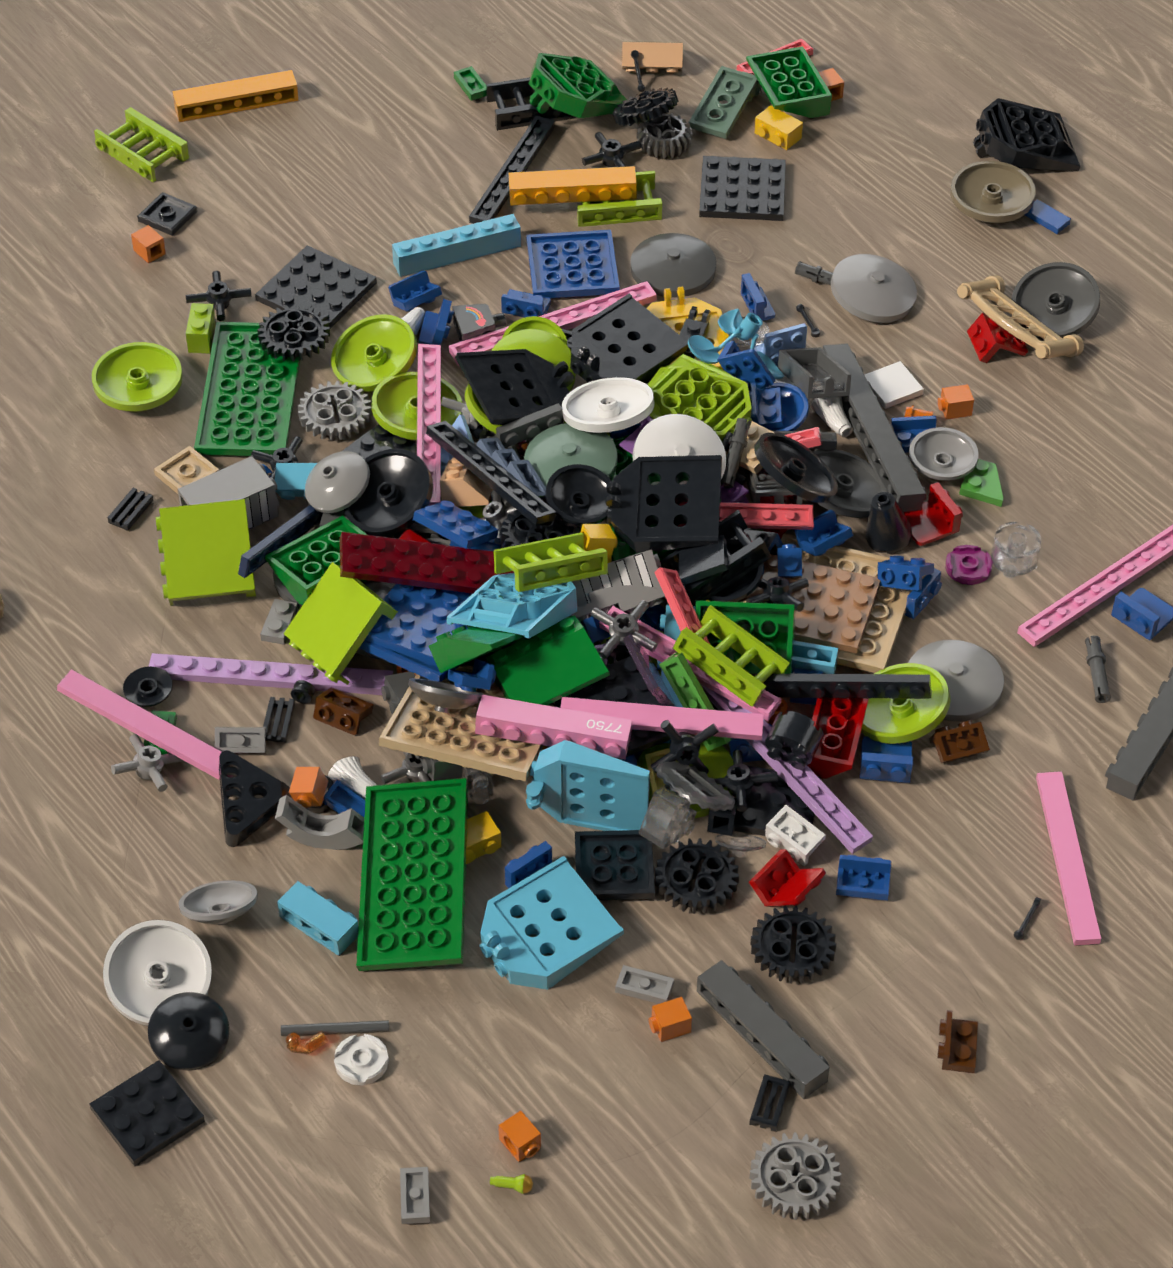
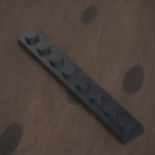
[469,116,555,224]
[426,421,556,526]
[750,673,932,699]

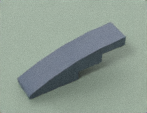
[476,438,546,499]

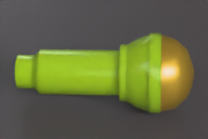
[490,1174,533,1194]

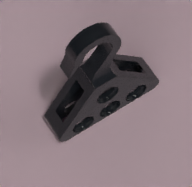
[219,750,334,847]

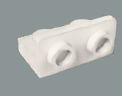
[765,805,825,866]

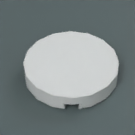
[334,1034,389,1085]

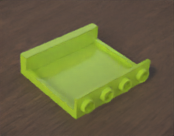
[155,499,256,606]
[283,562,398,685]

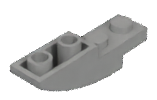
[569,585,665,622]

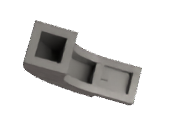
[275,795,364,850]

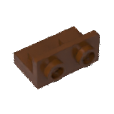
[313,687,374,735]
[929,720,990,764]
[937,1010,978,1073]

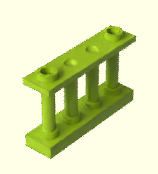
[94,107,189,182]
[577,171,662,227]
[494,532,608,592]
[672,605,790,707]

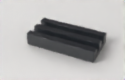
[107,487,153,531]
[263,697,295,743]
[749,1074,791,1132]

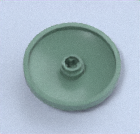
[524,423,618,487]

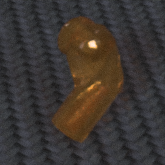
[286,1031,328,1055]

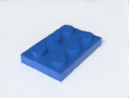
[413,500,499,549]

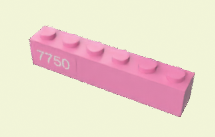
[475,695,632,759]

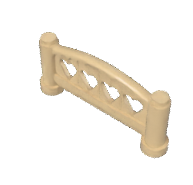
[957,275,1084,360]

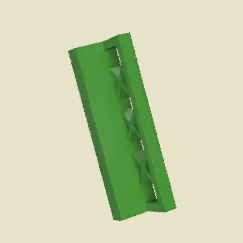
[659,652,731,751]

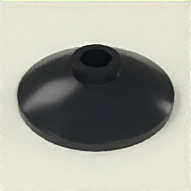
[123,666,173,707]

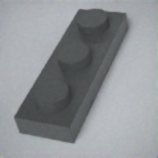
[496,403,564,448]

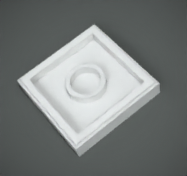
[865,361,924,409]

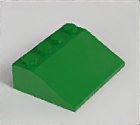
[746,46,832,118]
[265,516,368,605]
[695,601,796,674]
[485,615,610,706]
[429,625,525,673]

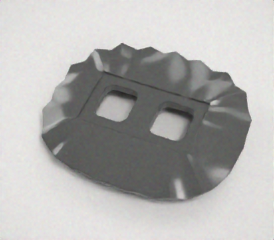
[655,761,735,812]

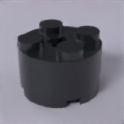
[765,711,824,770]

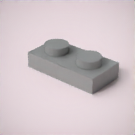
[260,599,298,645]
[215,727,266,753]
[615,965,674,1004]
[400,1167,430,1224]

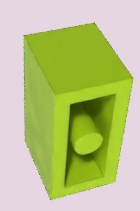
[186,303,216,354]

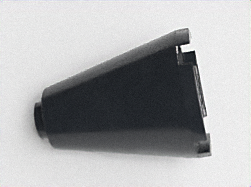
[865,492,912,554]

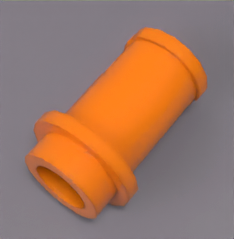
[904,405,933,417]

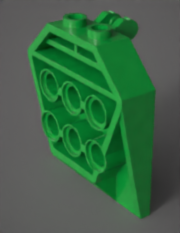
[529,53,627,118]

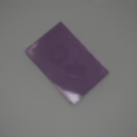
[623,634,677,707]

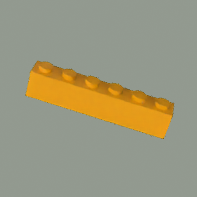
[172,70,299,122]
[509,166,637,206]

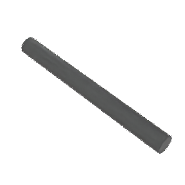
[281,1020,389,1036]

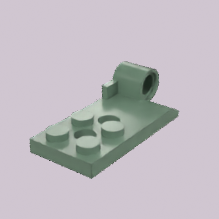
[689,66,762,139]

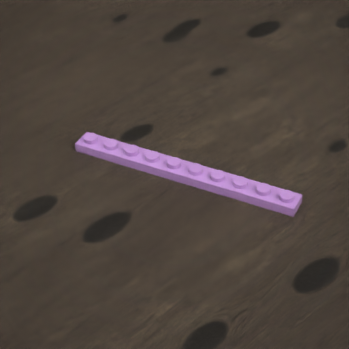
[149,653,393,695]
[700,684,873,854]

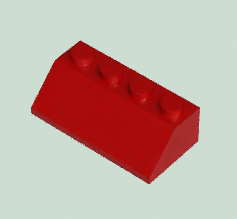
[807,698,869,779]

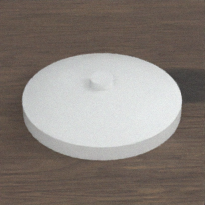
[562,378,654,433]
[633,414,726,485]
[103,920,212,1026]

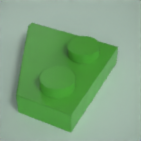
[959,459,1004,507]

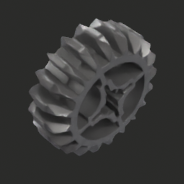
[636,113,692,159]

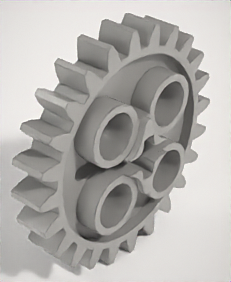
[298,381,372,440]
[749,1132,841,1220]

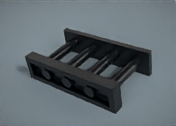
[486,77,576,131]
[660,510,772,607]

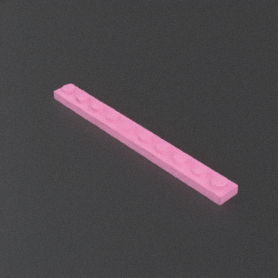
[449,281,657,366]
[417,344,441,506]
[1017,525,1173,647]

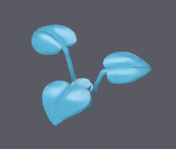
[687,309,784,379]

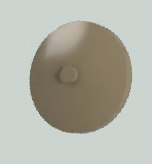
[950,161,1036,223]

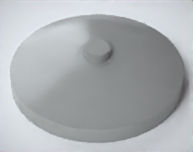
[831,254,917,323]
[908,640,1004,721]

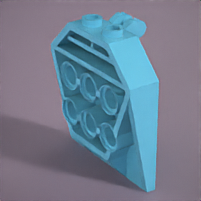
[447,573,577,638]
[526,740,650,831]
[479,856,624,990]

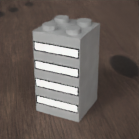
[178,456,279,529]
[572,549,663,617]

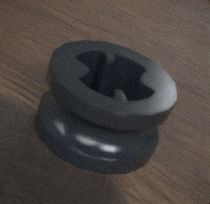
[291,680,315,704]

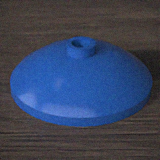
[751,383,809,431]

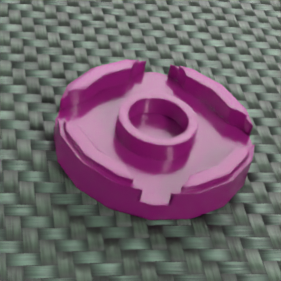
[945,545,993,585]

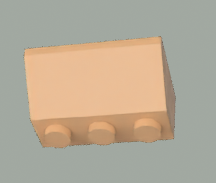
[622,42,683,73]
[440,457,493,507]

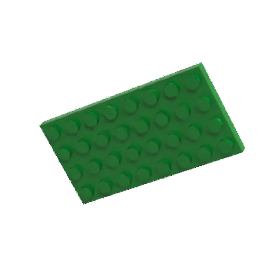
[194,322,300,456]
[356,778,468,971]

